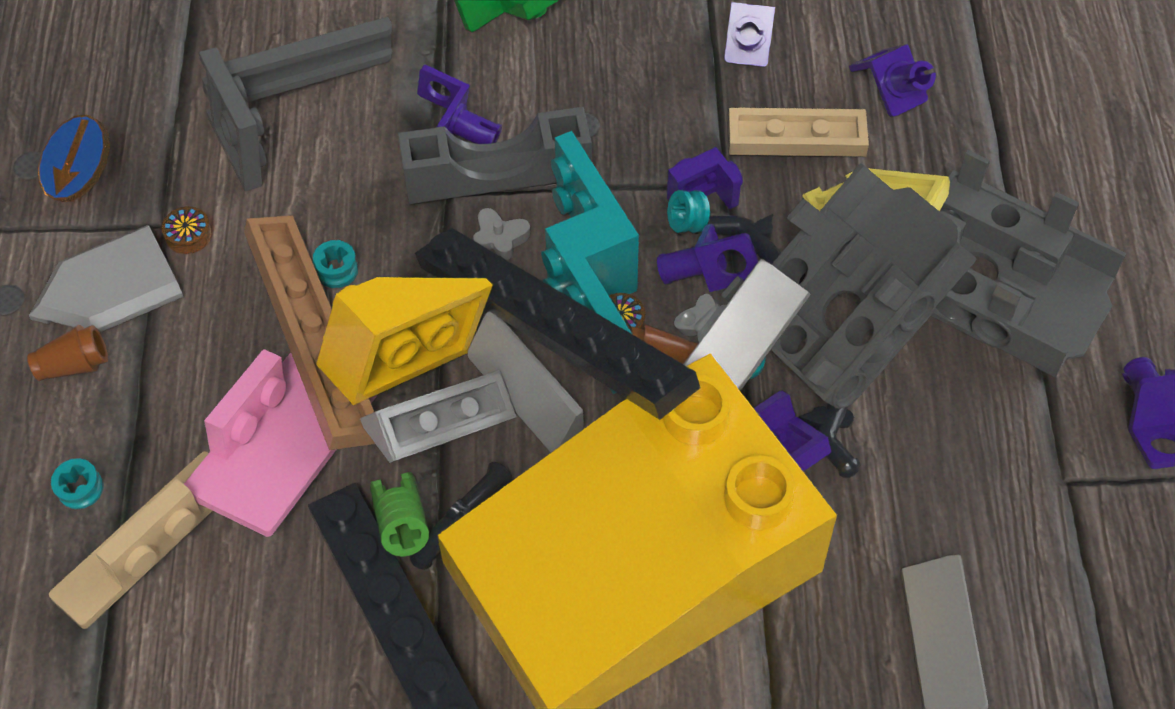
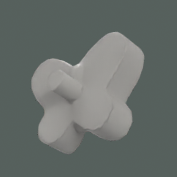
[473,208,530,260]
[674,294,726,342]

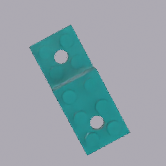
[541,131,639,394]

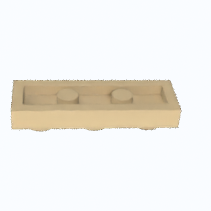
[728,108,869,157]

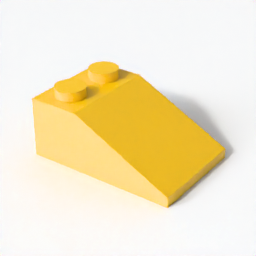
[316,277,493,405]

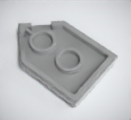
[29,225,184,332]

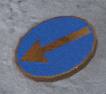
[38,115,110,202]

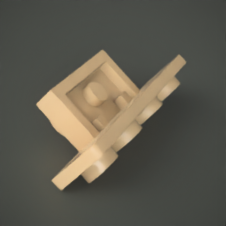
[49,451,212,629]

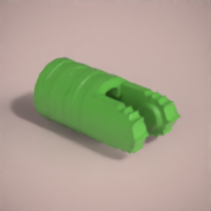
[370,472,429,556]

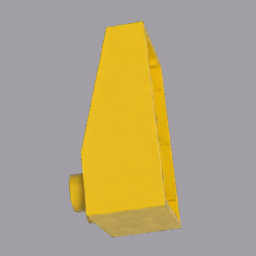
[437,353,837,709]

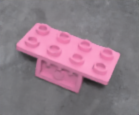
[184,349,378,537]

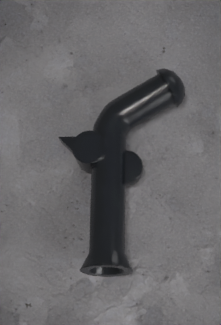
[701,214,805,284]
[799,403,860,478]
[409,462,513,570]

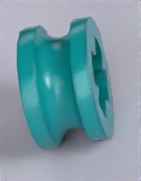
[667,190,710,233]
[312,240,358,288]
[51,458,104,509]

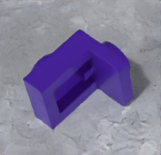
[667,147,743,209]
[754,390,831,472]

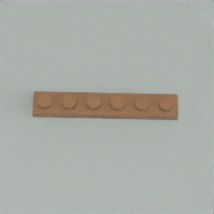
[244,215,375,450]

